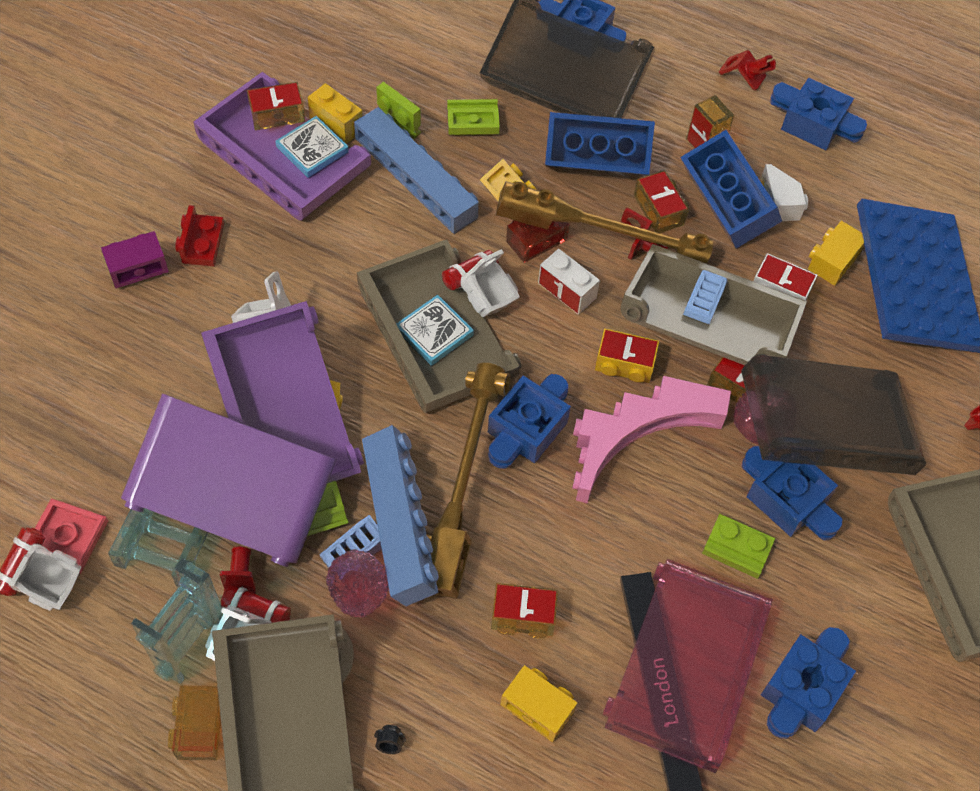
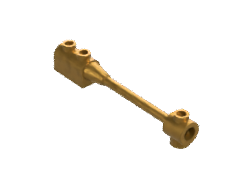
[496,181,713,264]
[427,362,510,599]

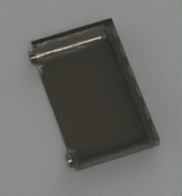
[479,0,655,119]
[741,354,926,475]

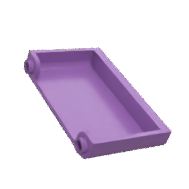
[194,72,371,221]
[201,301,364,482]
[121,393,337,567]

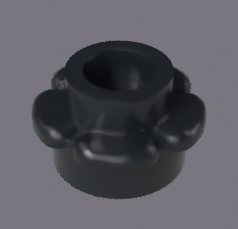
[374,725,406,754]

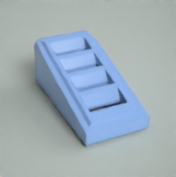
[683,270,727,324]
[320,515,382,580]

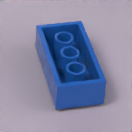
[545,112,655,175]
[681,130,782,248]

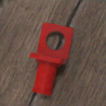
[718,50,776,90]
[621,208,669,260]
[220,547,256,617]

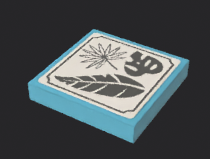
[275,116,349,178]
[396,295,474,366]

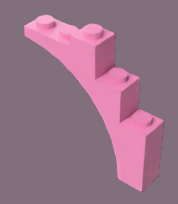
[572,376,731,503]

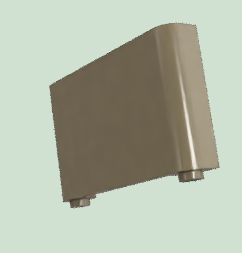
[357,239,521,413]
[620,244,807,374]
[888,469,980,662]
[212,614,361,791]

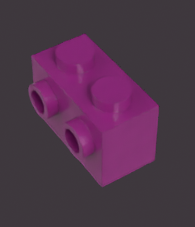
[101,231,169,289]

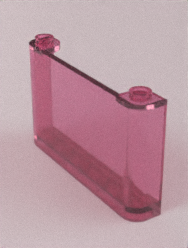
[602,558,773,773]

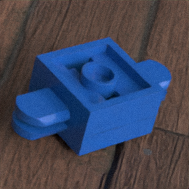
[537,0,626,59]
[770,77,867,150]
[488,374,571,469]
[742,446,843,540]
[761,627,856,739]

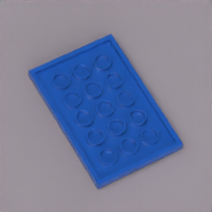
[857,198,980,353]

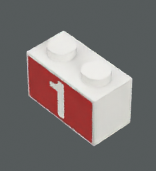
[538,249,600,315]
[754,253,817,301]

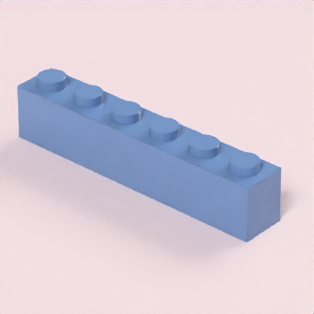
[354,107,479,234]
[362,425,438,606]

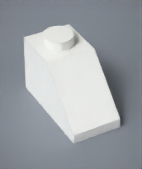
[760,164,808,221]

